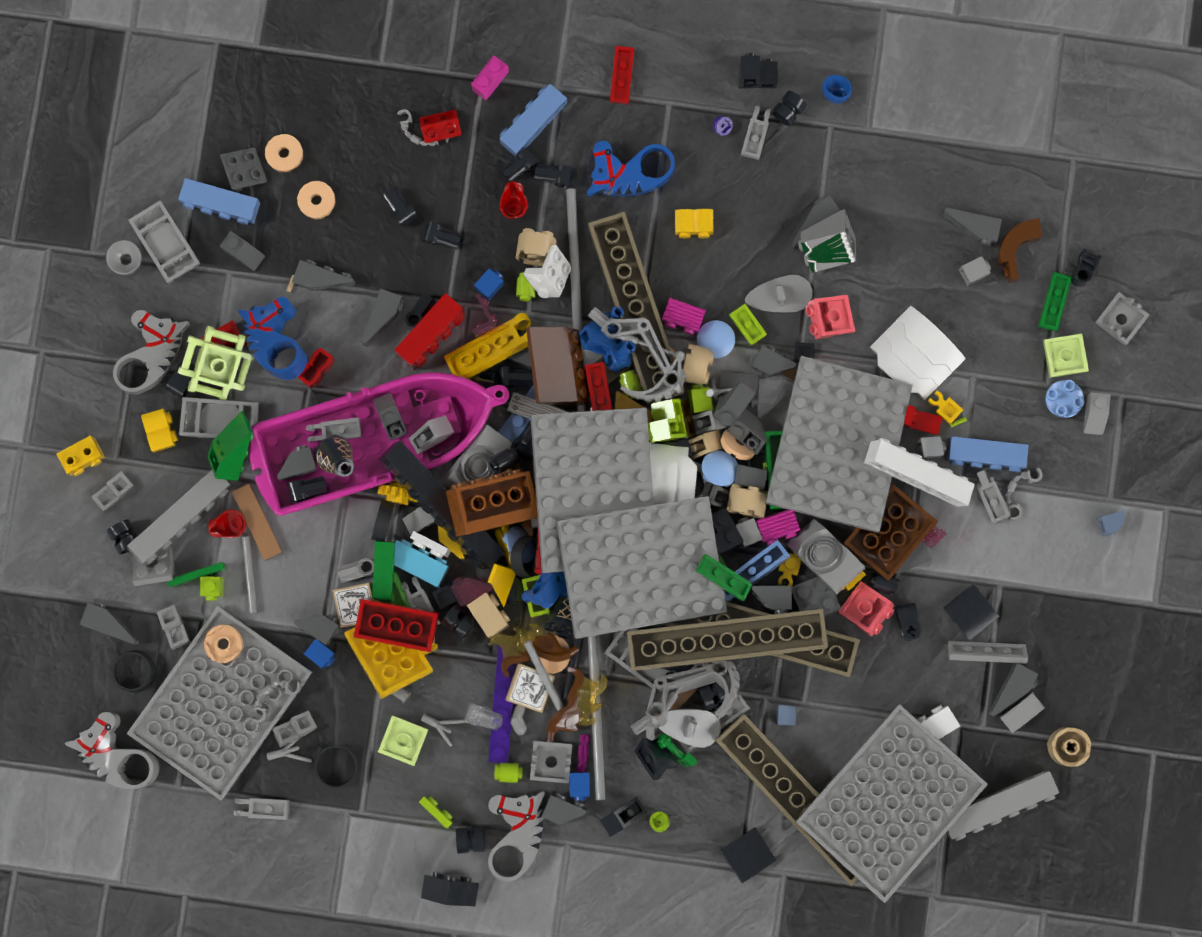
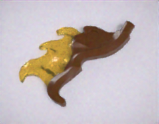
[489,623,579,678]
[546,667,607,743]

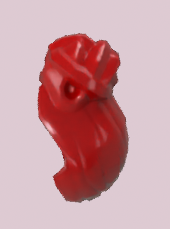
[499,181,528,219]
[208,509,247,538]

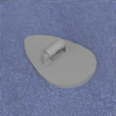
[745,275,812,313]
[656,709,721,748]

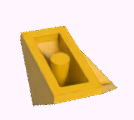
[488,563,516,607]

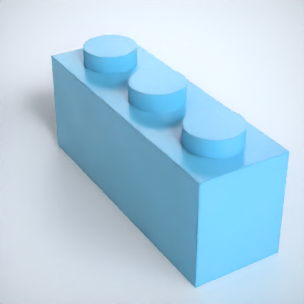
[394,539,449,588]

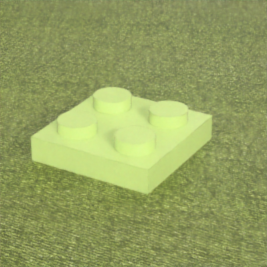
[1043,334,1089,378]
[378,715,429,766]

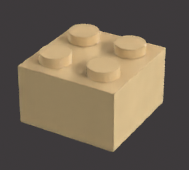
[467,593,510,639]

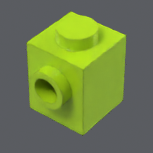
[686,384,713,413]
[200,577,224,601]

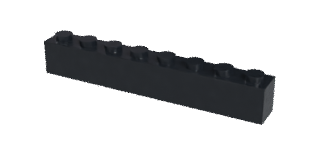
[379,441,505,570]

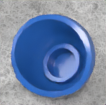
[822,75,852,104]

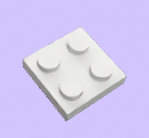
[410,531,451,559]

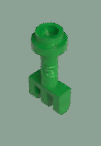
[657,733,697,767]

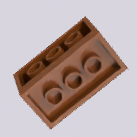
[446,469,538,537]

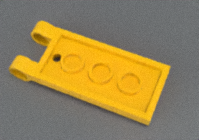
[444,313,531,379]

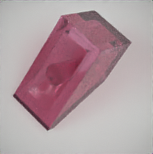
[450,576,494,607]

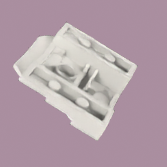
[870,306,966,400]
[649,443,697,505]

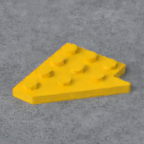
[344,627,438,699]

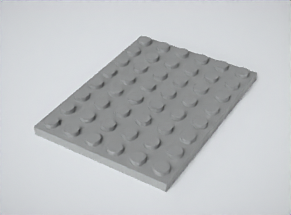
[765,356,913,533]
[530,408,654,573]
[556,496,727,639]
[127,606,313,801]
[795,704,988,903]

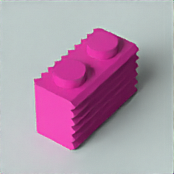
[471,56,509,101]
[662,298,706,335]
[755,510,800,545]

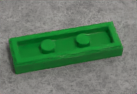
[1038,272,1072,332]
[372,540,395,600]
[695,554,753,601]
[167,562,227,588]

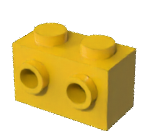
[56,435,105,477]

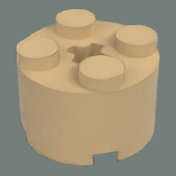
[516,228,556,266]
[683,344,714,386]
[727,484,768,518]
[1047,727,1091,767]

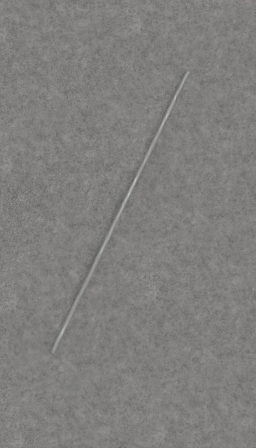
[566,189,605,800]

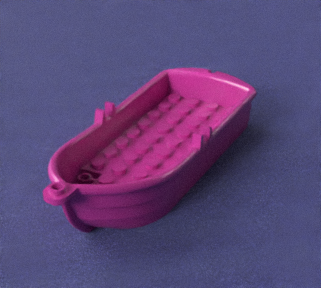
[249,372,509,516]

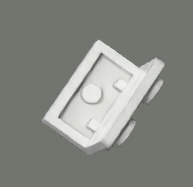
[524,245,571,298]

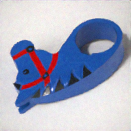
[587,141,675,197]
[238,297,307,380]

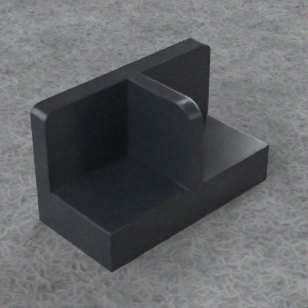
[634,738,679,780]

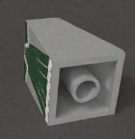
[798,209,856,273]

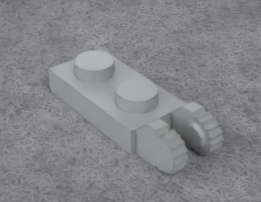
[741,106,771,160]
[306,418,362,443]
[401,576,441,625]
[234,798,290,820]

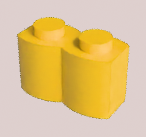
[675,209,713,239]
[141,409,178,453]

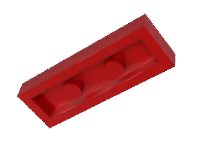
[610,46,634,105]
[585,362,612,411]

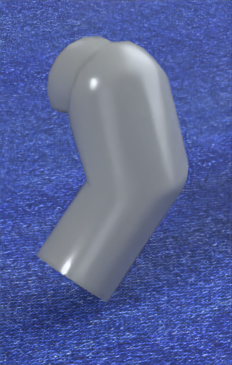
[511,705,527,735]

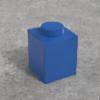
[474,268,504,301]
[304,639,336,669]
[570,772,590,800]

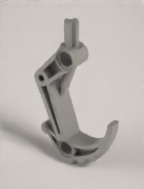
[588,307,686,402]
[630,660,740,735]

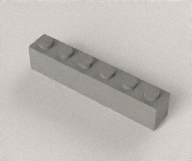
[127,470,230,565]
[947,770,1059,841]

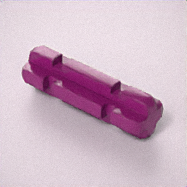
[576,734,590,773]

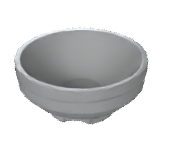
[106,240,142,275]

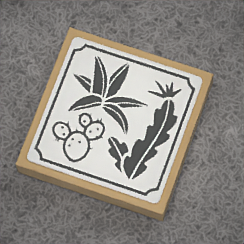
[332,582,375,628]
[505,663,555,713]

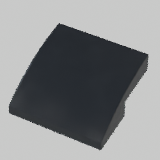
[943,584,999,640]
[720,827,776,883]

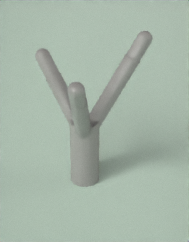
[706,378,732,406]
[421,714,467,747]
[267,738,312,763]

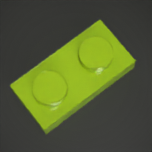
[729,304,767,346]
[419,795,453,829]

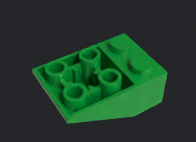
[208,411,253,481]

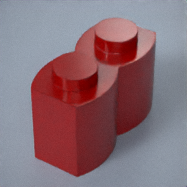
[298,348,335,389]

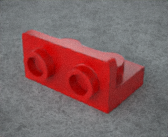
[419,109,461,143]

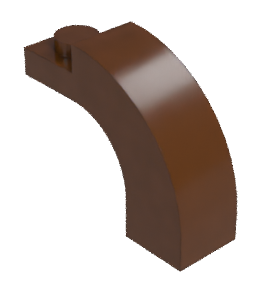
[997,218,1043,283]

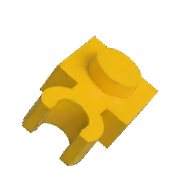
[928,391,963,425]
[778,553,801,586]

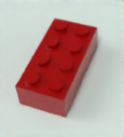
[394,293,465,371]
[353,598,440,652]

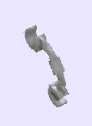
[397,109,449,146]
[1005,468,1043,520]
[252,680,301,723]

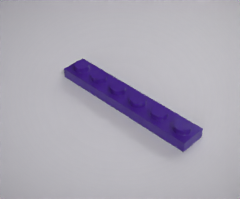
[488,645,518,763]

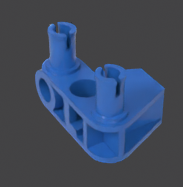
[579,306,636,372]
[522,571,568,609]

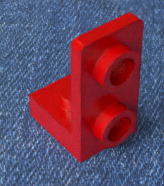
[903,405,942,435]

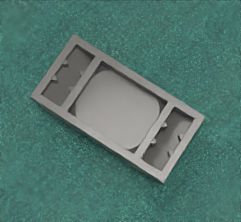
[128,200,200,284]
[179,397,259,439]
[440,423,513,490]
[785,519,865,594]
[605,628,675,688]

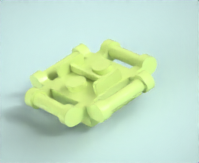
[178,326,254,400]

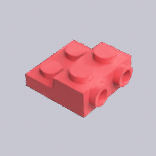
[806,295,855,340]
[838,582,894,637]

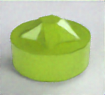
[649,811,670,832]

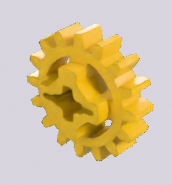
[377,482,418,505]

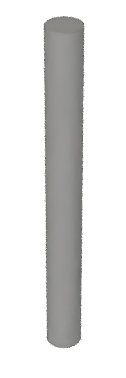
[242,536,257,614]
[524,640,564,711]

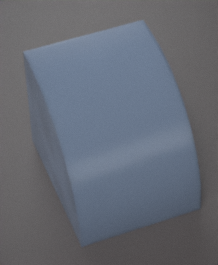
[1097,510,1124,537]
[776,705,797,725]

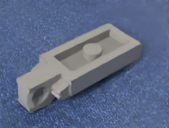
[977,470,1011,524]

